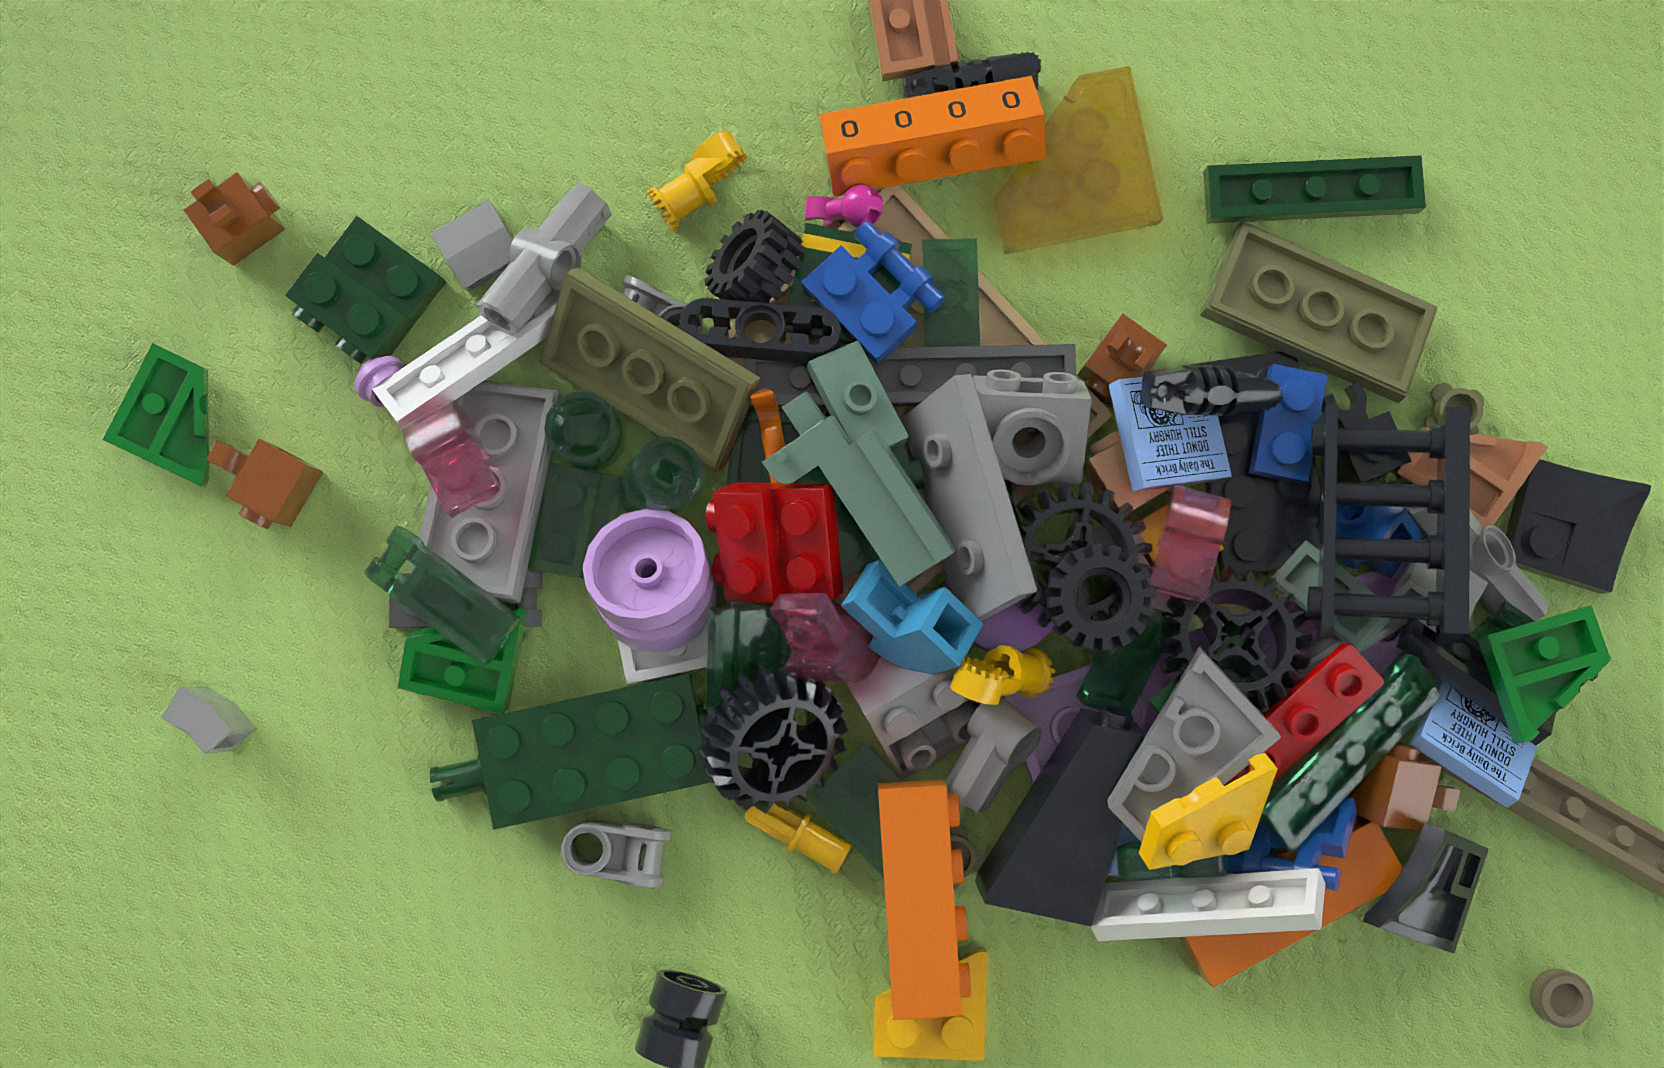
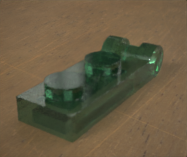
[364,526,522,666]

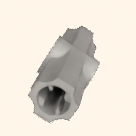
[476,183,612,336]
[1405,507,1549,630]

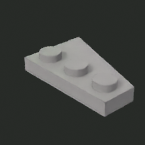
[1107,647,1281,843]

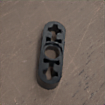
[680,298,841,364]

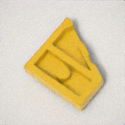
[1139,753,1277,870]
[873,948,988,1061]

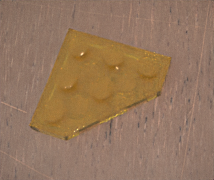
[994,66,1163,255]

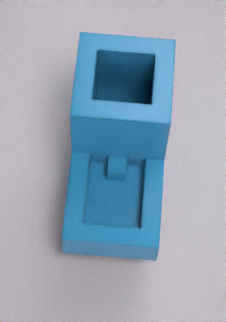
[841,559,984,674]

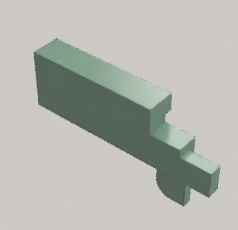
[762,391,956,587]

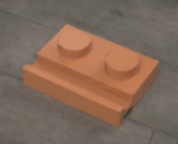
[867,0,959,81]

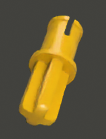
[744,802,853,874]

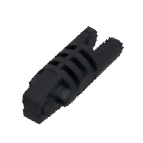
[904,51,1041,98]
[1140,365,1283,416]

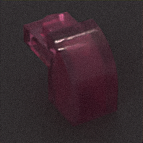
[402,399,502,518]
[1149,485,1231,604]
[770,593,881,683]

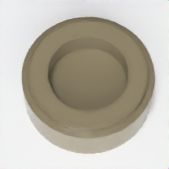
[1530,968,1593,1028]

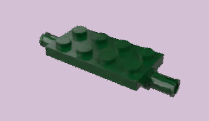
[429,674,712,830]

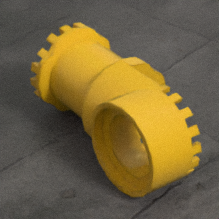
[647,130,747,232]
[950,645,1055,705]

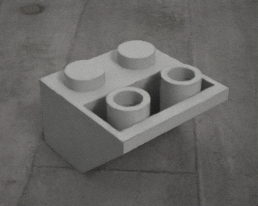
[841,653,981,780]

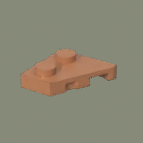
[1391,427,1548,527]

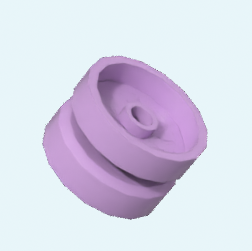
[583,509,719,652]

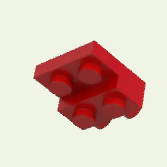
[706,482,844,603]

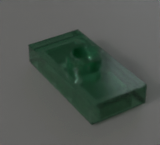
[921,238,980,347]
[1076,608,1175,713]

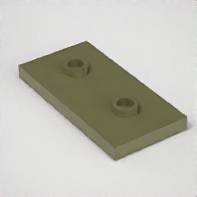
[1200,220,1438,403]
[540,267,760,472]

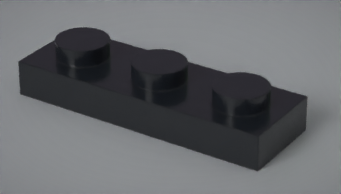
[1396,619,1557,746]

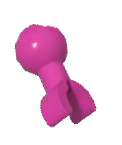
[805,184,884,227]

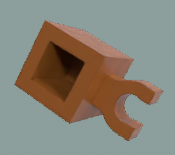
[183,172,285,266]
[1077,314,1167,405]
[206,439,323,529]
[1348,740,1460,831]

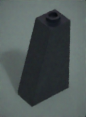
[975,706,1146,927]

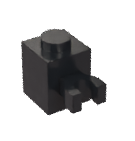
[1321,382,1412,483]

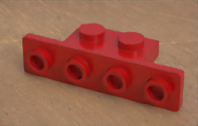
[1224,642,1384,786]

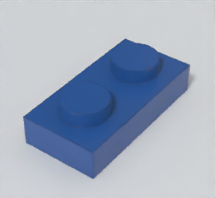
[1249,364,1328,484]

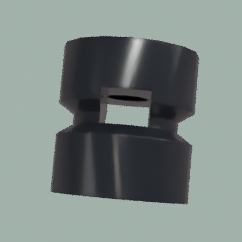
[634,970,727,1068]

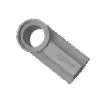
[945,696,1042,812]

